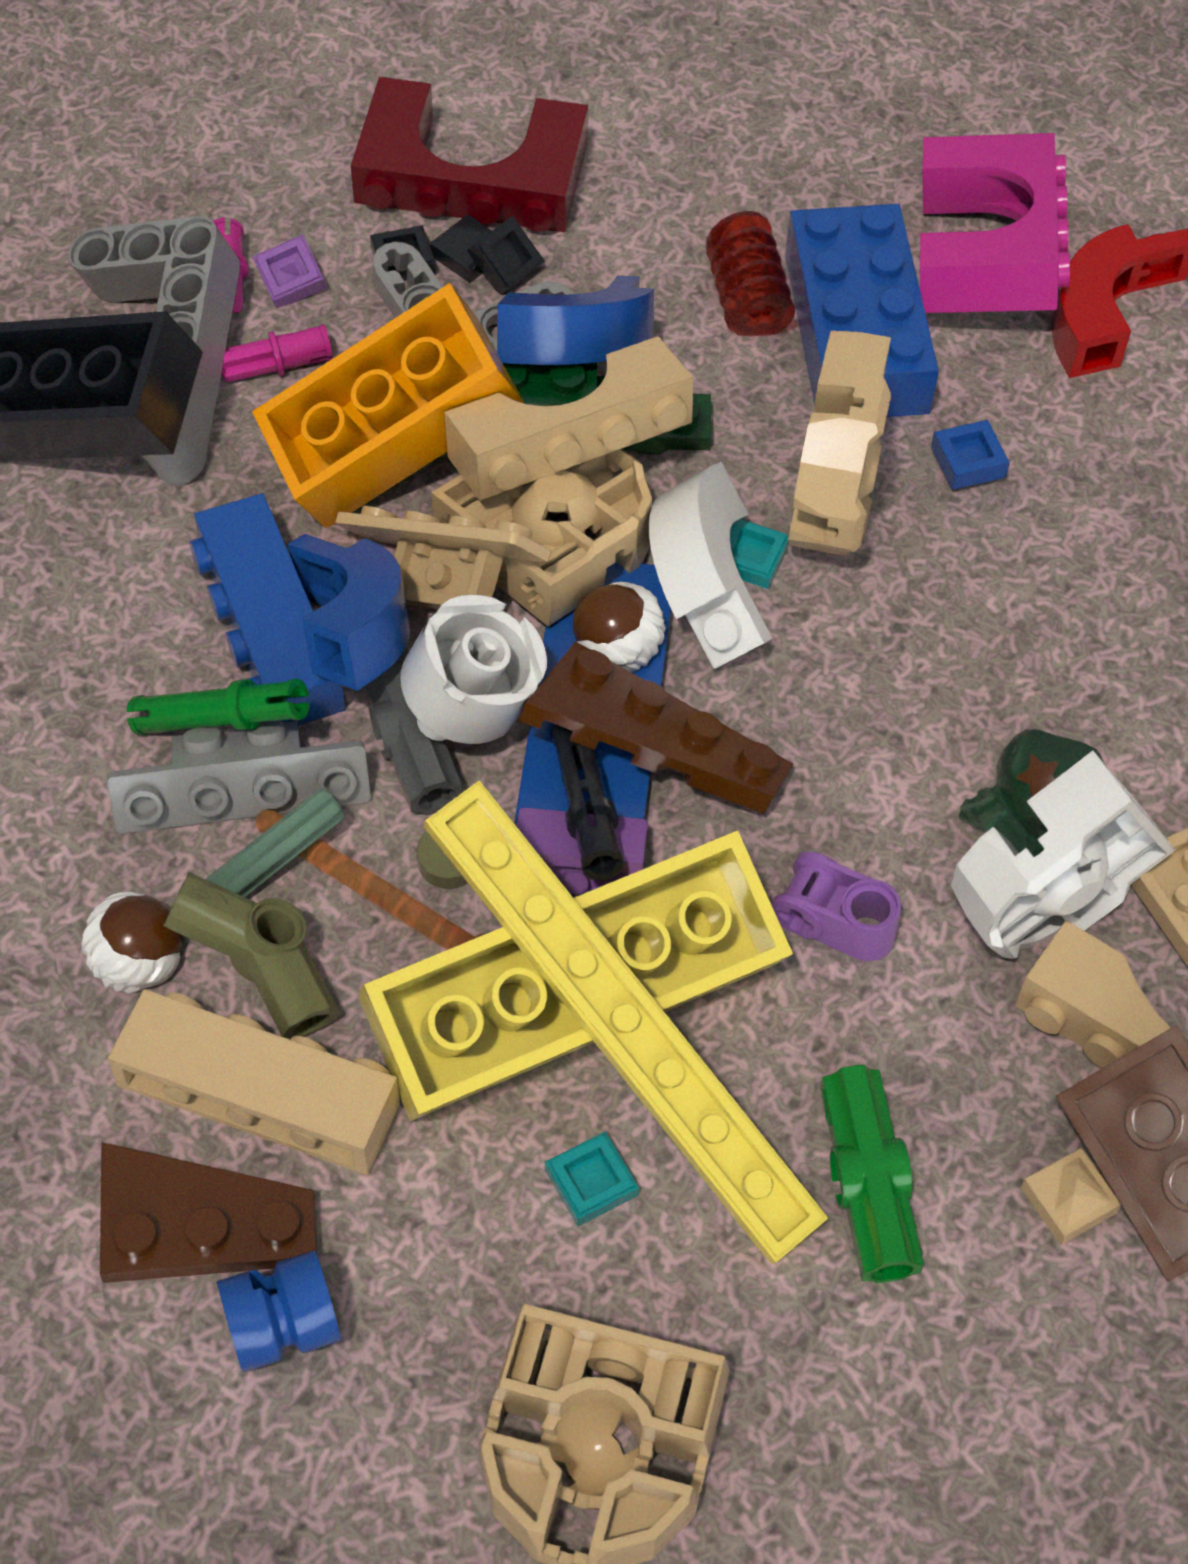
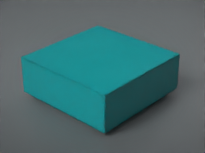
[730,519,789,589]
[544,1131,639,1227]

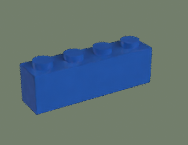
[189,493,346,726]

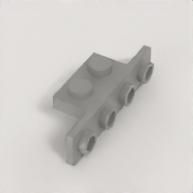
[107,720,371,834]

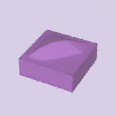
[253,234,327,308]

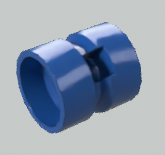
[216,1250,341,1373]

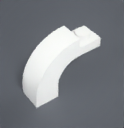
[649,462,773,669]

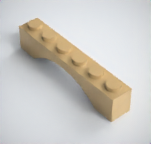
[1015,920,1171,1068]

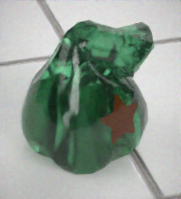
[959,729,1104,857]

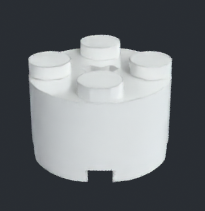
[400,595,547,744]

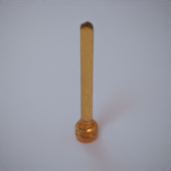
[255,809,485,950]

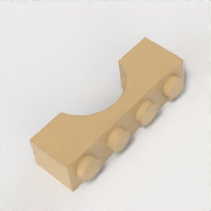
[444,336,693,501]

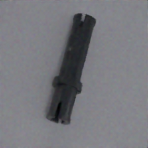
[551,725,624,881]

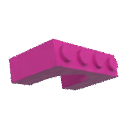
[919,133,1070,313]

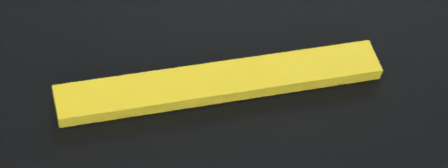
[423,780,828,1264]

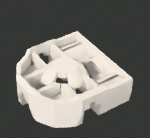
[951,751,1176,959]

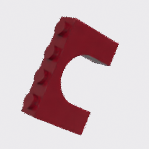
[351,76,589,233]

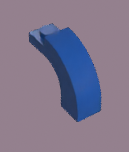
[497,275,655,365]
[288,534,411,691]

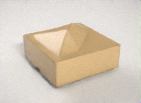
[1021,1148,1122,1245]

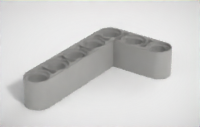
[68,216,240,486]

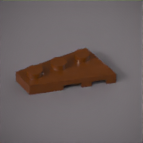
[100,1142,317,1283]

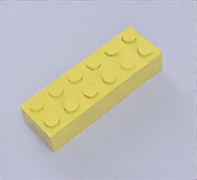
[357,830,793,1122]

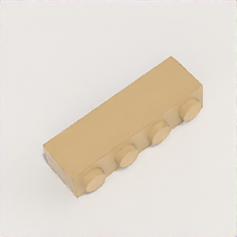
[107,989,400,1176]

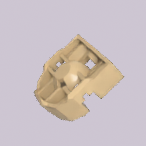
[788,331,891,557]
[431,449,652,626]
[478,1304,730,1564]

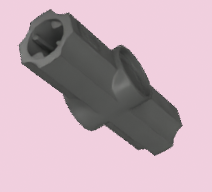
[362,646,463,816]

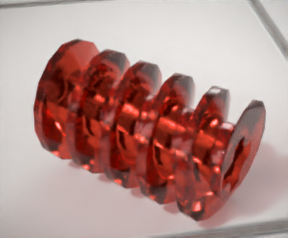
[705,211,795,337]

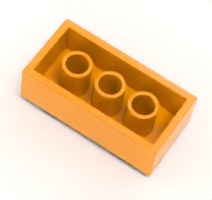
[252,283,524,528]

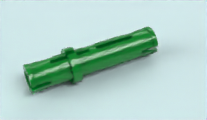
[127,678,310,736]

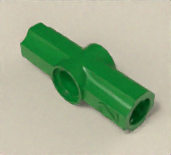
[820,1065,924,1284]

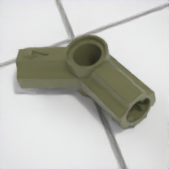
[163,872,339,1039]

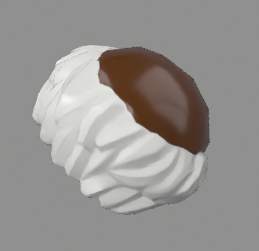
[573,582,666,673]
[81,892,183,994]

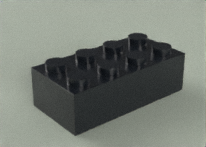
[0,311,203,461]

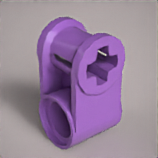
[771,851,901,961]

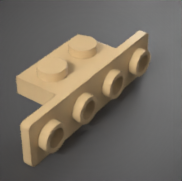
[335,506,551,609]

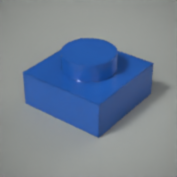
[931,419,1010,490]

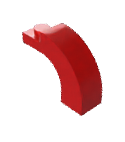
[1052,224,1188,378]

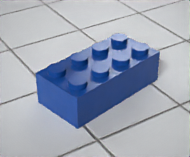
[785,204,939,417]

